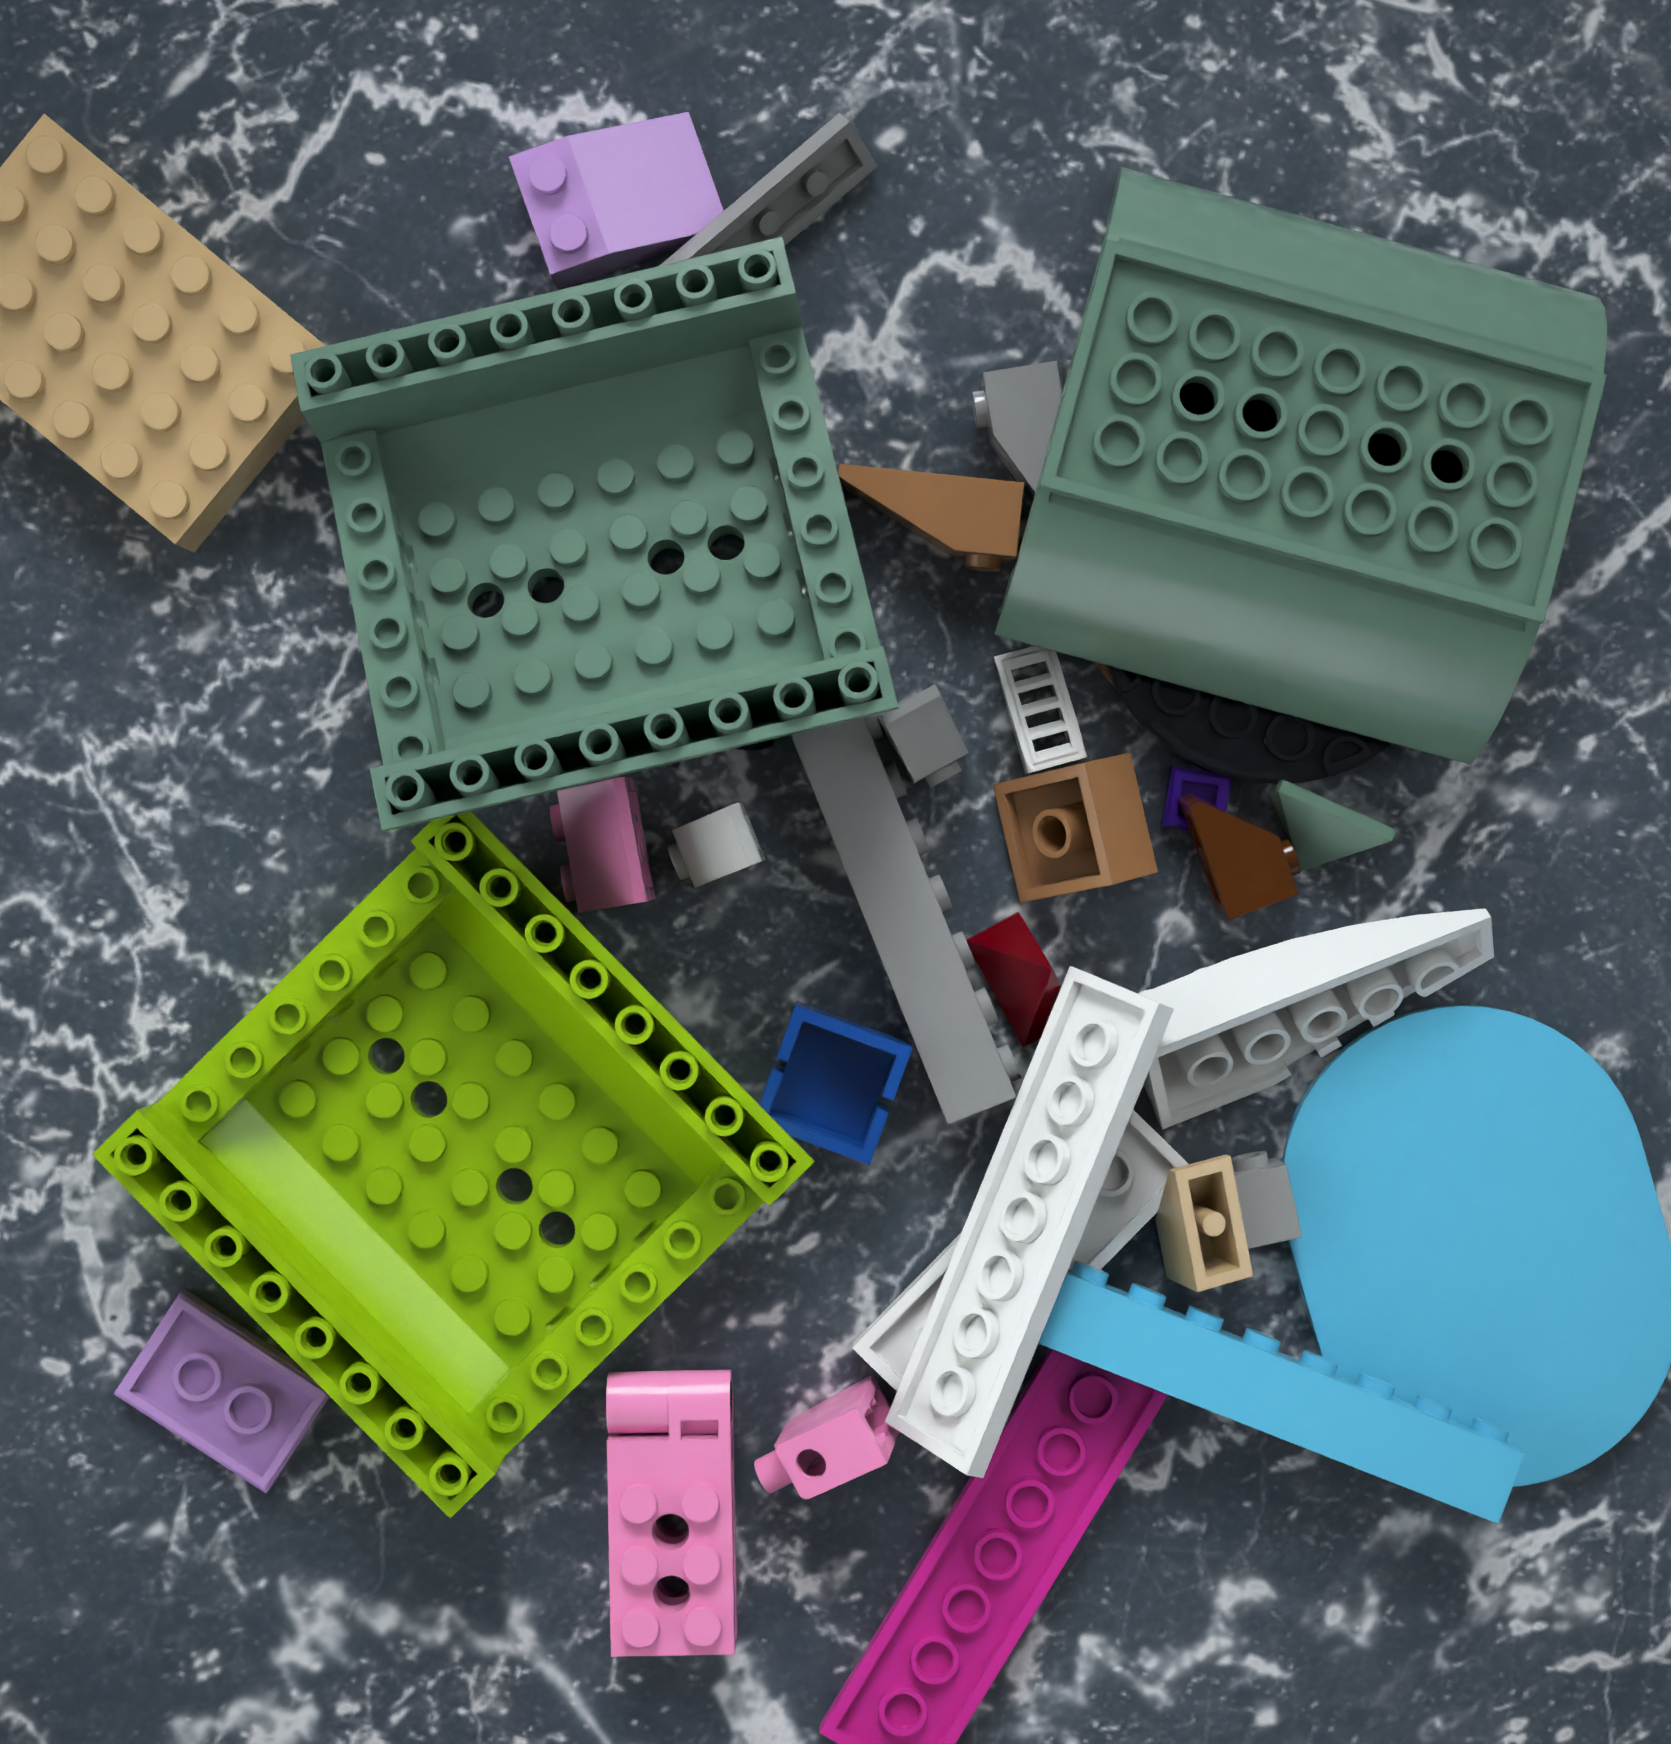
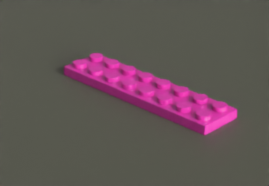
[819,1348,1168,1744]

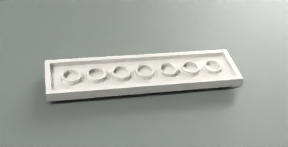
[885,966,1174,1478]

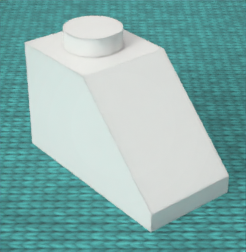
[667,802,765,888]

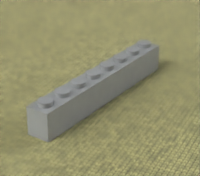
[791,715,1021,1125]

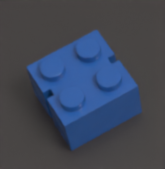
[759,1001,913,1165]

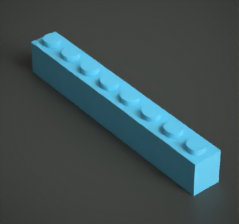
[1038,1260,1525,1524]

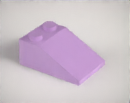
[509,112,724,290]

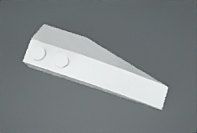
[1138,909,1494,1130]

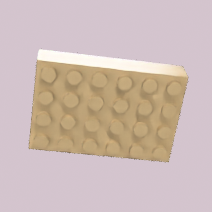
[0,114,326,553]

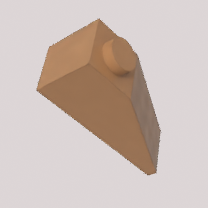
[838,464,1024,572]

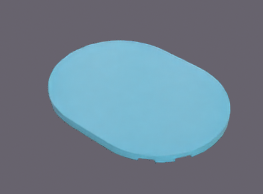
[1280,1005,1671,1487]

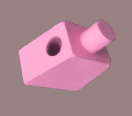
[754,1374,900,1500]

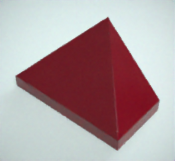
[966,912,1061,1047]

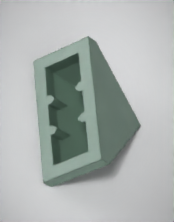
[1268,780,1397,871]

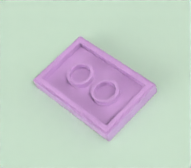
[114,1289,330,1493]

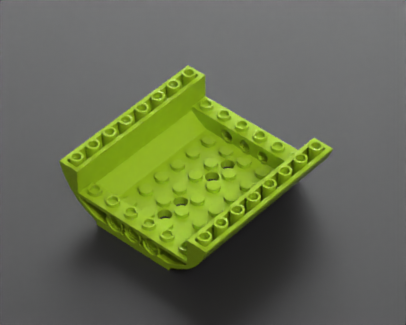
[92,811,815,1518]

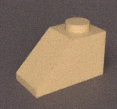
[1155,1154,1253,1292]

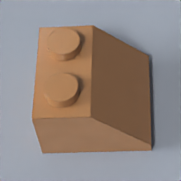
[993,752,1158,903]

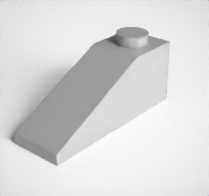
[971,361,1062,503]

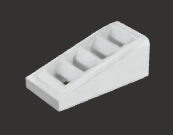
[993,646,1087,774]

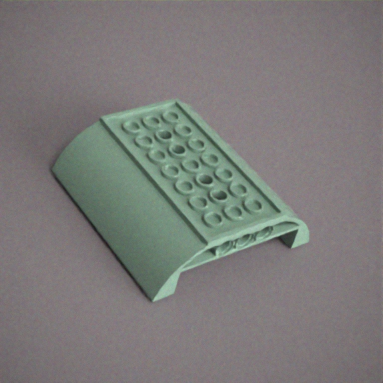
[994,167,1607,764]
[290,237,899,832]

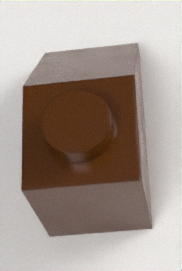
[1178,793,1301,920]

